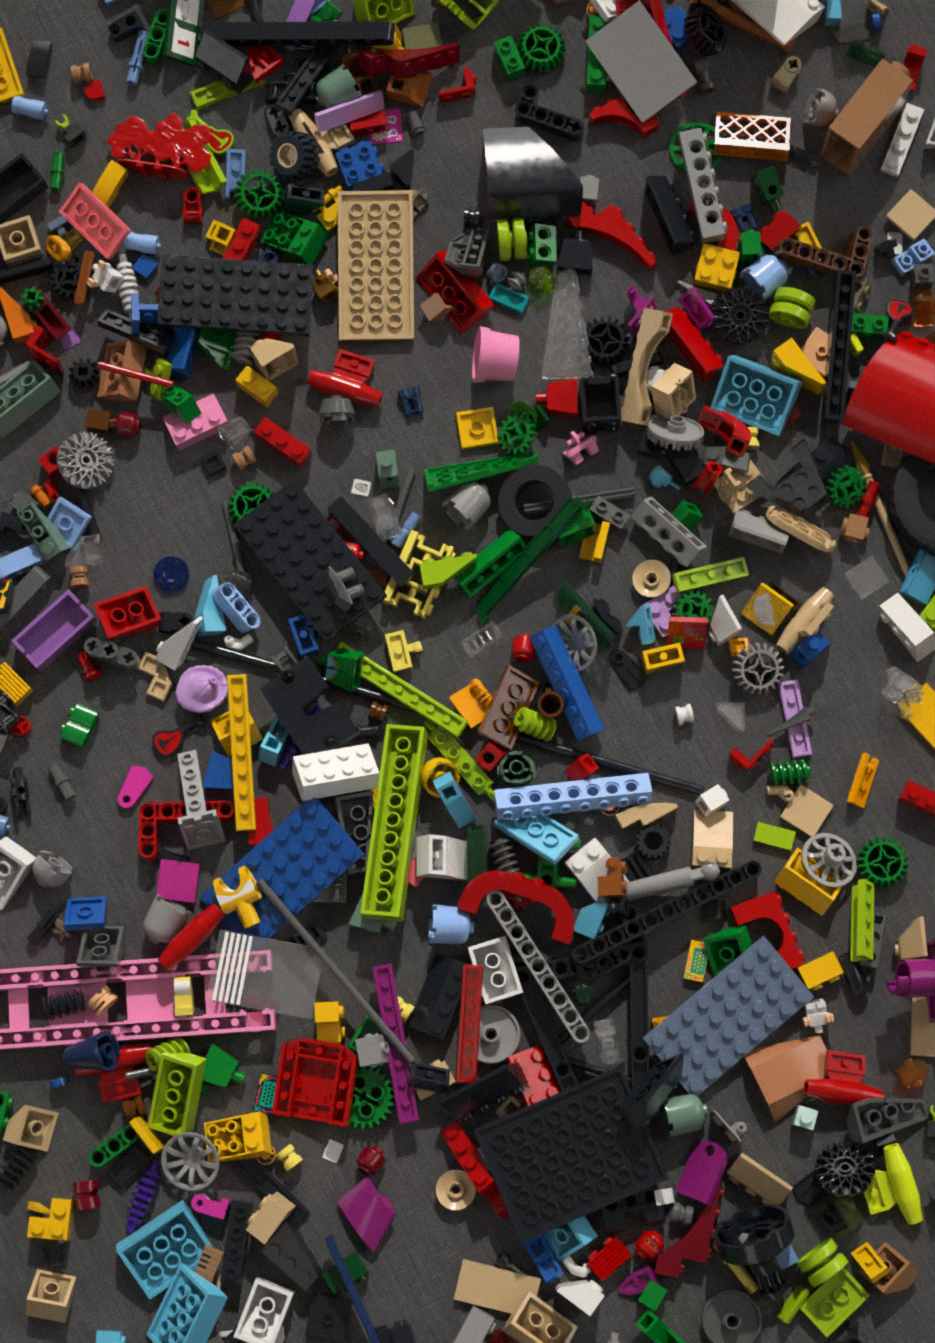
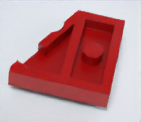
[247,46,284,84]

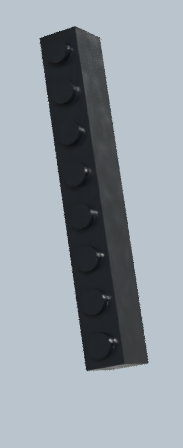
[821,269,857,424]

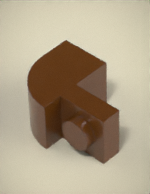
[341,49,378,96]

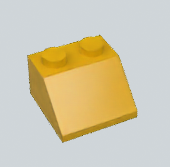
[210,711,263,757]

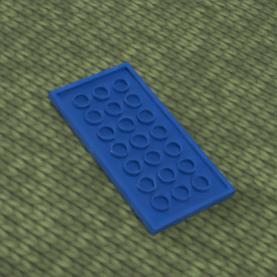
[200,797,365,952]

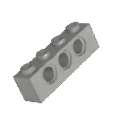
[631,497,707,567]

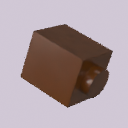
[85,408,114,435]

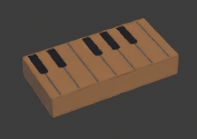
[194,1245,224,1283]

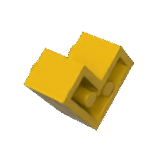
[314,1001,345,1043]
[27,1198,75,1241]

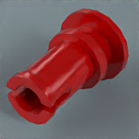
[76,652,102,683]

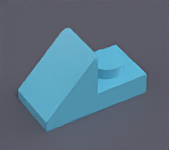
[626,603,656,645]

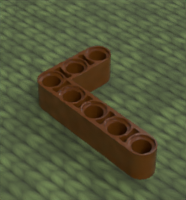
[773,225,873,279]

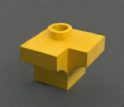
[205,220,237,256]

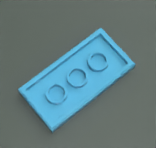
[493,815,579,865]

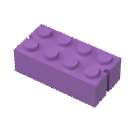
[11,589,97,672]

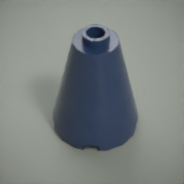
[63,1031,120,1071]

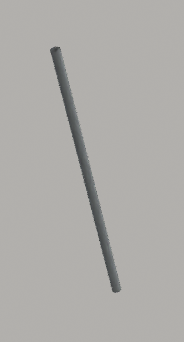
[256,879,415,1064]

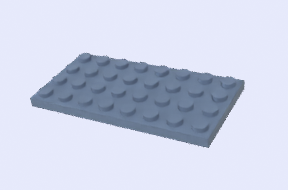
[643,936,814,1096]

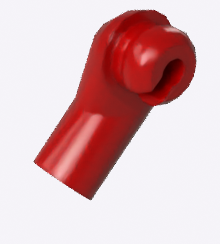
[44,477,59,502]

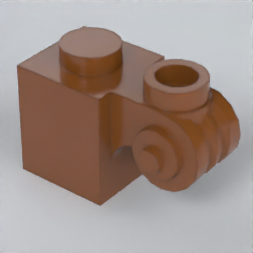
[598,857,628,899]

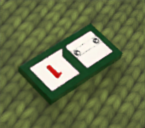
[163,0,205,68]

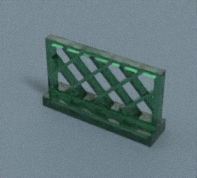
[553,579,619,652]

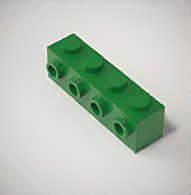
[453,529,526,598]

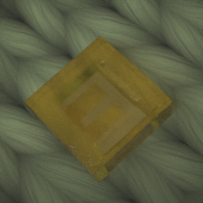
[63,228,84,251]

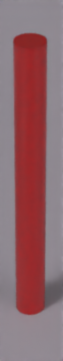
[98,361,174,389]

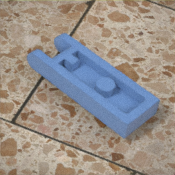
[225,148,246,199]

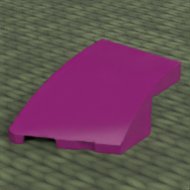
[337,1178,396,1252]

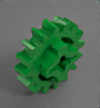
[497,413,538,456]
[826,466,867,508]
[672,590,714,623]

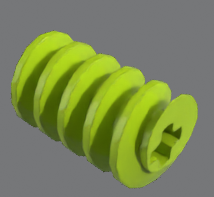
[514,707,557,741]
[145,1037,190,1072]

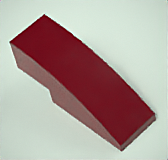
[23,286,72,340]

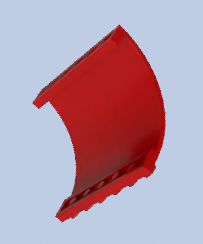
[842,331,935,464]

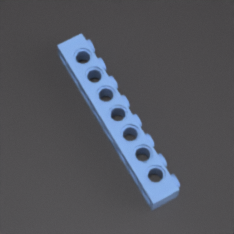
[494,773,652,820]

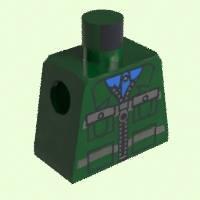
[751,166,784,213]

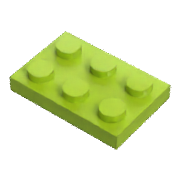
[800,1267,870,1337]

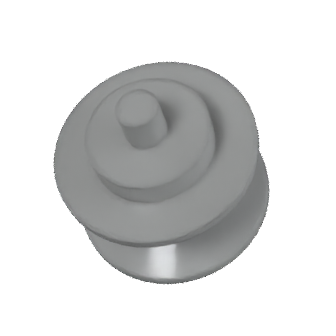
[507,271,527,291]

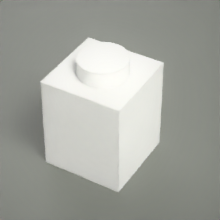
[695,784,729,817]

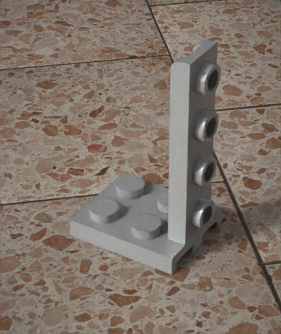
[177,750,226,850]

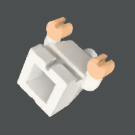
[86,260,124,292]
[803,998,834,1033]

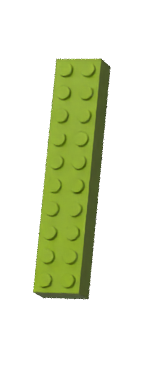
[360,724,428,922]

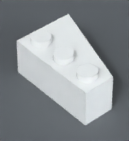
[879,593,935,662]

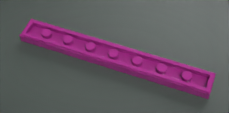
[372,963,419,1124]

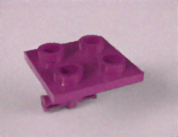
[627,285,657,342]

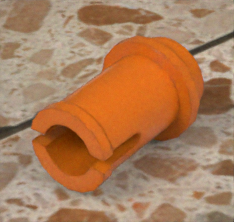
[29,485,53,509]

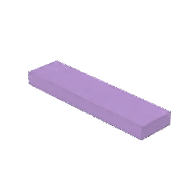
[314,90,385,133]
[778,679,812,759]

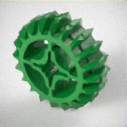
[516,23,566,73]
[234,168,284,219]
[227,481,275,522]
[856,836,910,889]

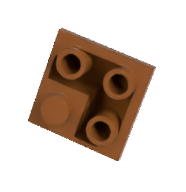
[386,72,433,108]

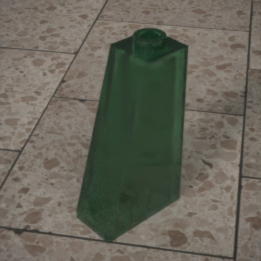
[467,825,487,904]

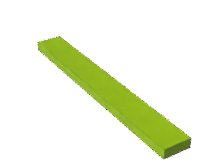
[336,642,469,738]

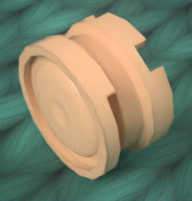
[87,986,118,1016]

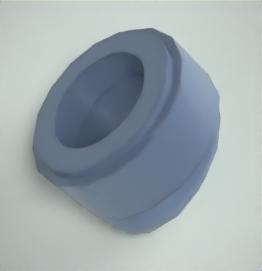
[487,263,507,283]

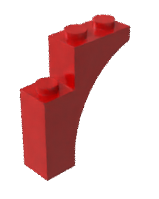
[249,798,274,847]

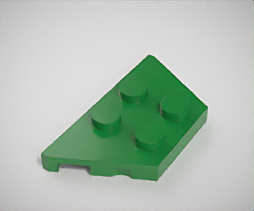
[196,329,237,372]

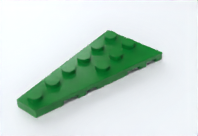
[424,451,539,492]

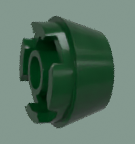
[497,751,536,788]

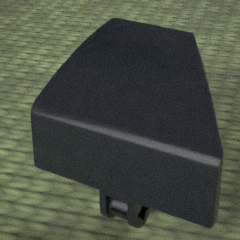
[482,127,583,228]

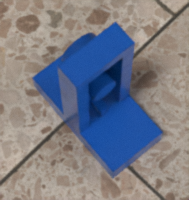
[131,293,159,334]

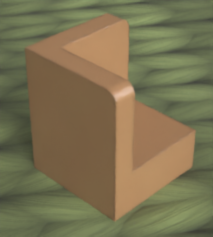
[420,293,454,321]

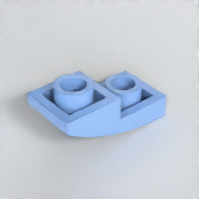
[891,239,935,276]

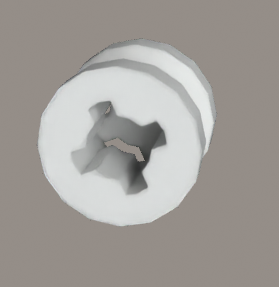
[675,704,694,726]

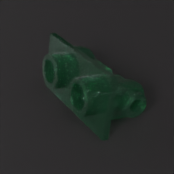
[846,40,886,68]
[571,983,592,1006]

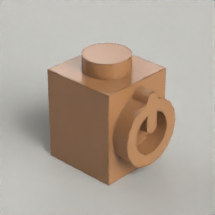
[840,513,870,545]

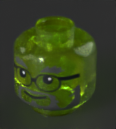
[528,265,556,294]

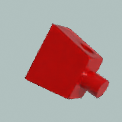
[536,378,578,418]

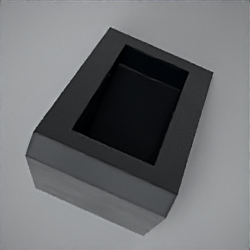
[389,150,414,190]

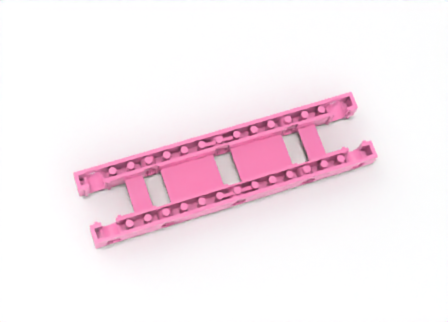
[0,950,277,1050]

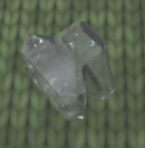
[878,666,925,720]

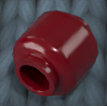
[113,412,142,438]
[356,1145,386,1176]

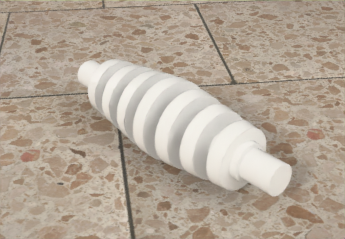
[117,254,139,319]

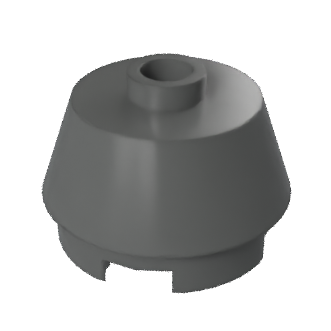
[318,395,356,425]

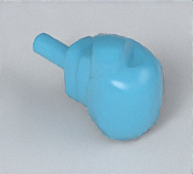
[649,466,681,490]

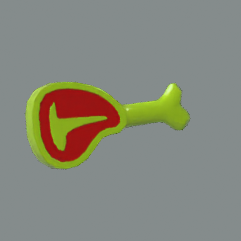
[186,110,235,156]

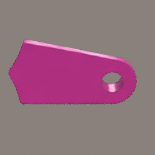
[118,766,153,808]

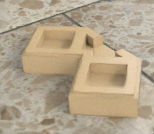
[137,651,172,702]

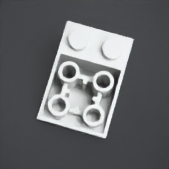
[417,834,468,881]

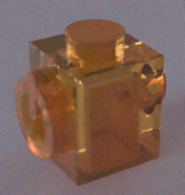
[895,1057,928,1090]

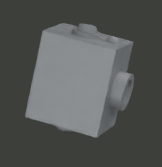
[355,1033,389,1068]

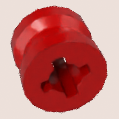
[11,716,32,737]

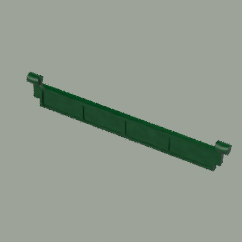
[476,497,593,626]

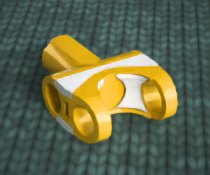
[213,866,262,929]

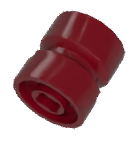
[73,1179,101,1211]

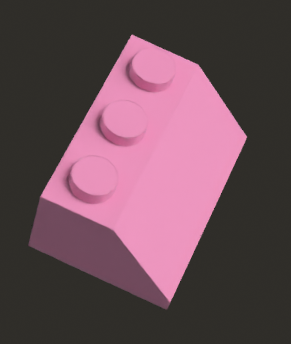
[162,393,230,451]

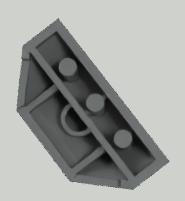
[444,227,490,277]

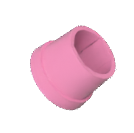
[472,326,519,383]

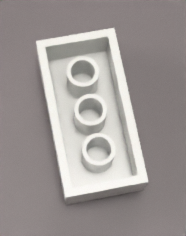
[292,743,379,801]

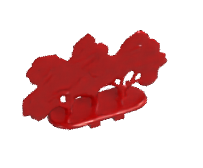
[106,113,213,181]

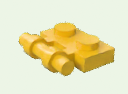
[312,185,343,232]

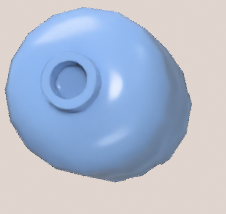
[740,255,788,301]
[428,904,474,944]

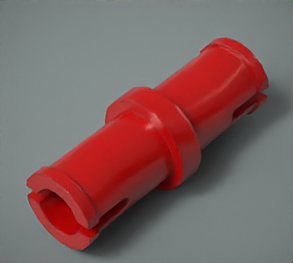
[857,480,881,518]

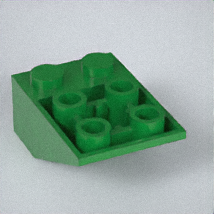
[259,210,329,265]

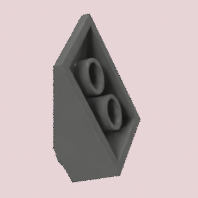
[76,926,125,967]

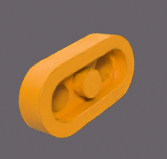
[46,235,71,261]

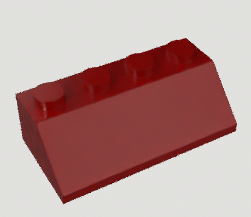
[416,250,495,334]
[665,307,724,384]

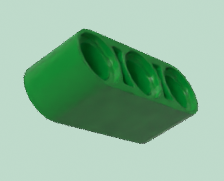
[143,9,168,66]
[89,1125,140,1167]

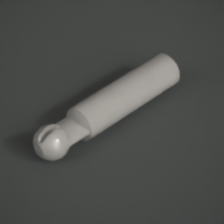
[625,861,720,902]

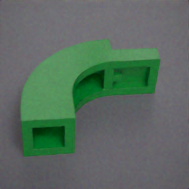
[635,1309,685,1343]

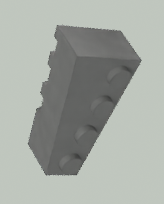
[334,791,374,876]

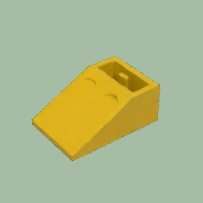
[204,1111,272,1162]

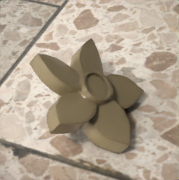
[52,918,72,941]

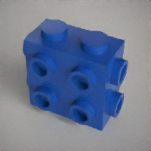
[335,141,385,191]

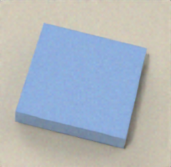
[47,497,92,549]

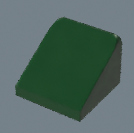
[529,405,549,432]

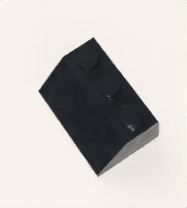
[195,30,254,94]

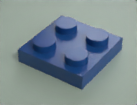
[64,896,107,931]

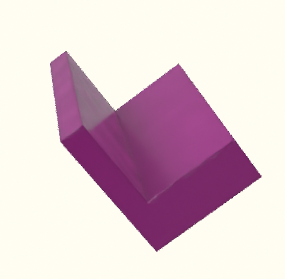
[678,287,715,330]

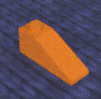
[0,287,38,345]

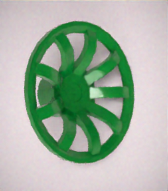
[669,122,723,172]

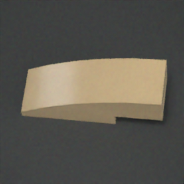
[615,803,678,830]

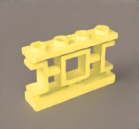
[382,530,456,619]

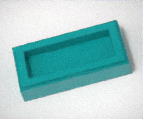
[489,282,530,315]

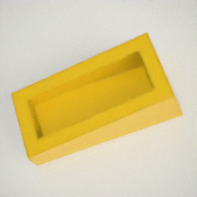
[27,1201,50,1214]

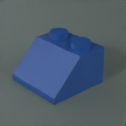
[664,6,691,54]

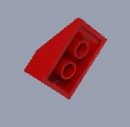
[93,586,161,639]

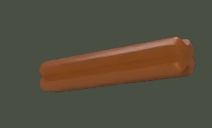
[74,251,95,305]

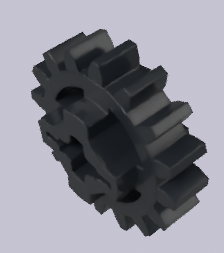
[51,258,92,300]

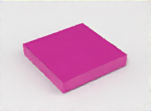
[157,859,200,903]

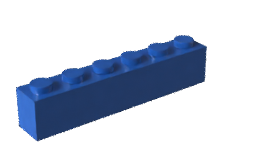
[529,626,605,742]

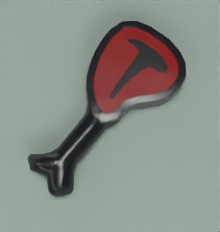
[882,299,914,342]
[152,712,206,758]

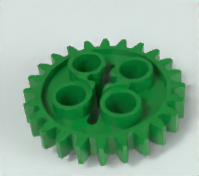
[349,1066,396,1129]

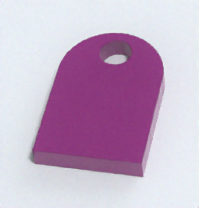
[676,1140,727,1206]

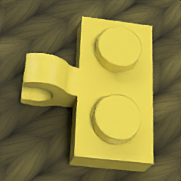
[385,630,423,672]

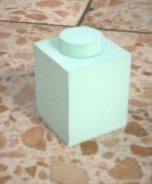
[791,1105,818,1130]

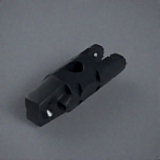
[10,767,31,817]

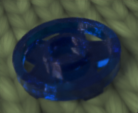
[153,556,190,592]

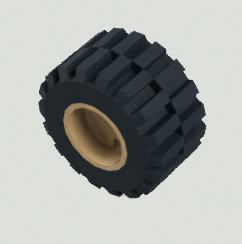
[269,132,320,179]

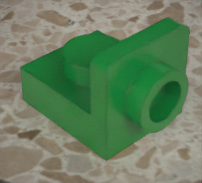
[311,1,343,22]

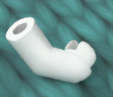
[224,634,254,651]
[562,1255,591,1278]

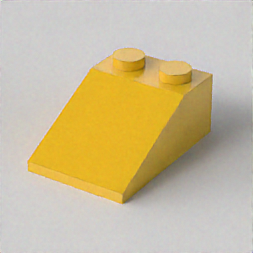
[770,338,826,395]

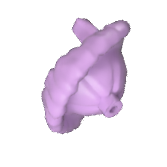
[175,665,228,713]

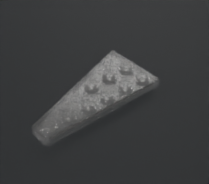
[541,269,594,379]

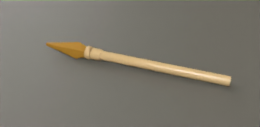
[851,441,910,578]

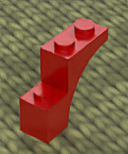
[589,96,660,139]

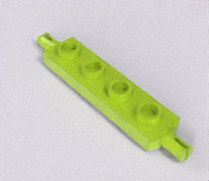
[424,720,494,802]

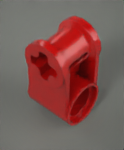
[183,187,203,225]

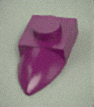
[618,1265,659,1295]

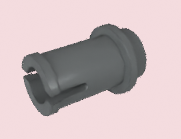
[406,111,425,136]

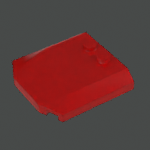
[272,1038,359,1127]

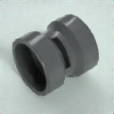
[670,1202,694,1226]

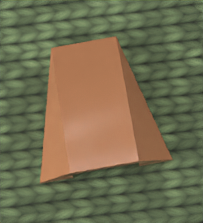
[743,1035,828,1123]

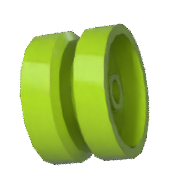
[497,218,527,262]
[769,287,816,329]
[796,1238,848,1287]

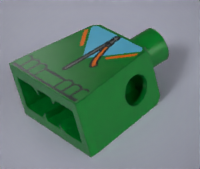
[318,648,364,692]

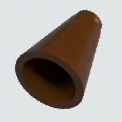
[538,688,564,717]

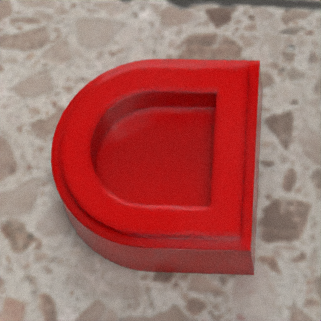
[84,79,106,101]

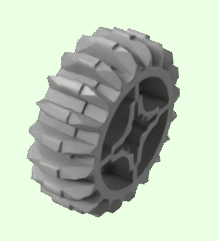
[732,643,784,695]

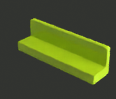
[181,119,227,195]
[850,879,874,962]

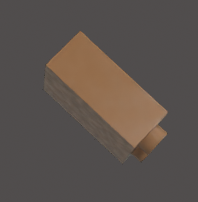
[820,59,913,176]

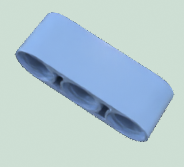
[0,543,49,579]
[212,582,260,633]

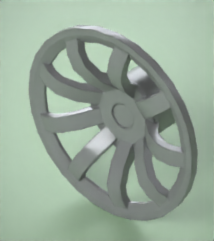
[552,614,597,671]
[801,833,857,888]
[161,1132,220,1191]

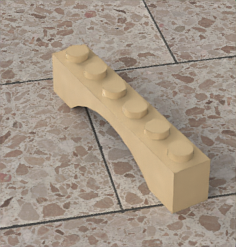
[621,308,673,426]

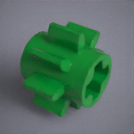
[21,286,45,311]

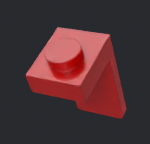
[903,45,927,91]
[438,67,477,103]
[729,739,774,772]
[497,890,536,911]

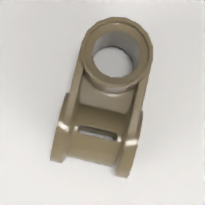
[770,56,801,94]

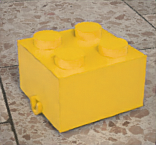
[694,243,740,292]

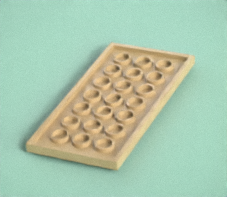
[338,190,414,341]

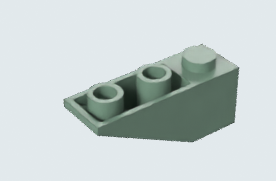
[16,502,70,561]

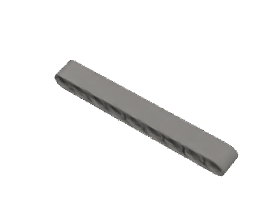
[487,890,590,1043]

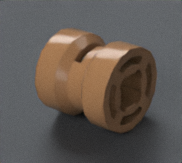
[71,63,93,84]
[231,445,257,471]
[68,566,89,589]

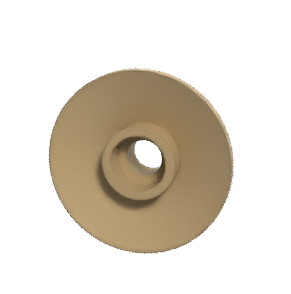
[632,560,671,598]
[436,1170,476,1210]

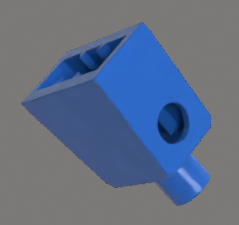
[790,631,830,669]
[203,751,234,792]

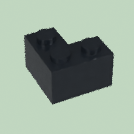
[375,1319,417,1343]

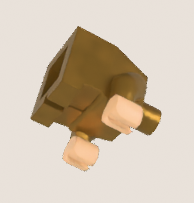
[313,269,339,303]

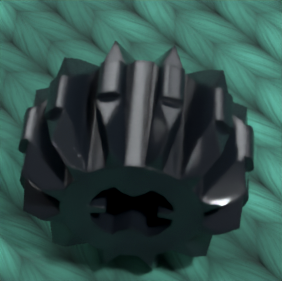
[68,358,101,390]

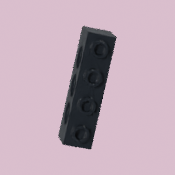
[220,1200,254,1284]

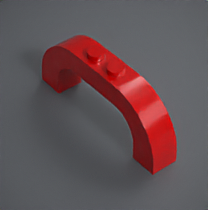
[457,870,574,944]

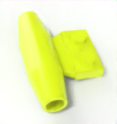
[864,1143,923,1225]

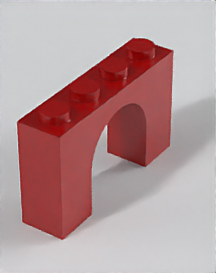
[730,891,805,969]

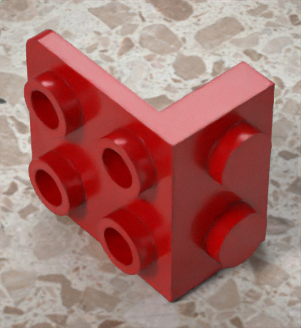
[26,326,64,373]

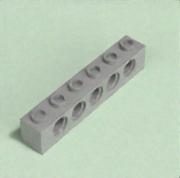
[678,128,728,244]

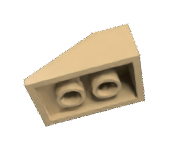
[691,809,733,870]

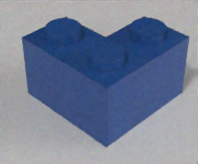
[288,614,320,659]

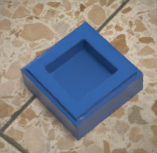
[132,254,159,280]

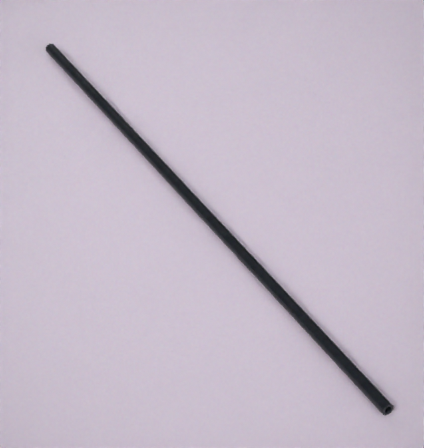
[190,638,705,795]

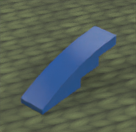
[509,1218,564,1284]

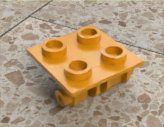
[449,678,492,728]

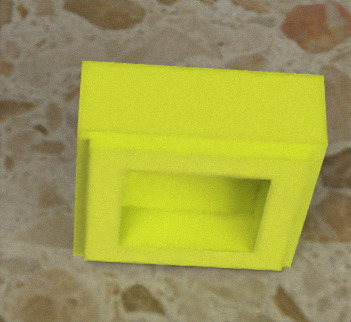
[850,333,864,357]

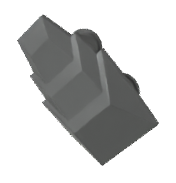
[326,566,364,613]

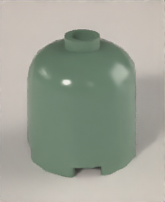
[315,65,362,109]
[660,1094,708,1138]

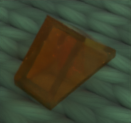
[913,289,935,326]

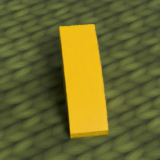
[92,160,129,208]

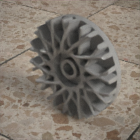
[646,415,704,451]
[57,431,114,489]
[478,1005,520,1064]

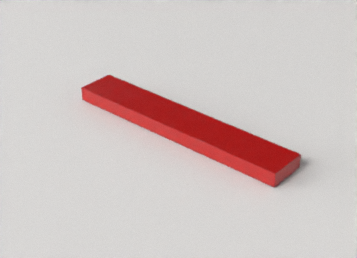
[456,964,484,1084]

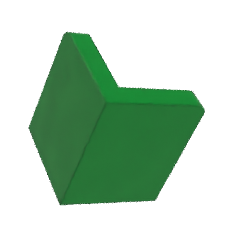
[672,500,703,533]
[637,1280,668,1311]

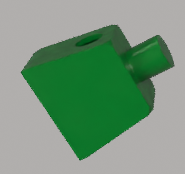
[203,1044,246,1088]

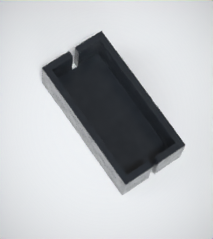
[0,153,49,224]

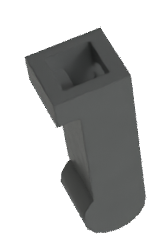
[857,912,885,971]

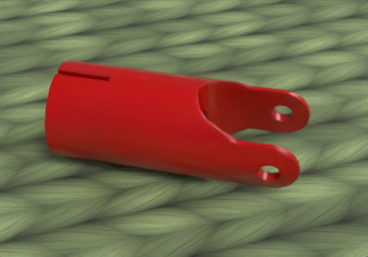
[690,461,723,501]

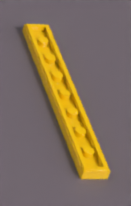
[227,674,256,831]

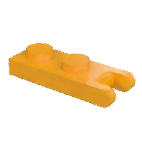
[847,752,879,808]

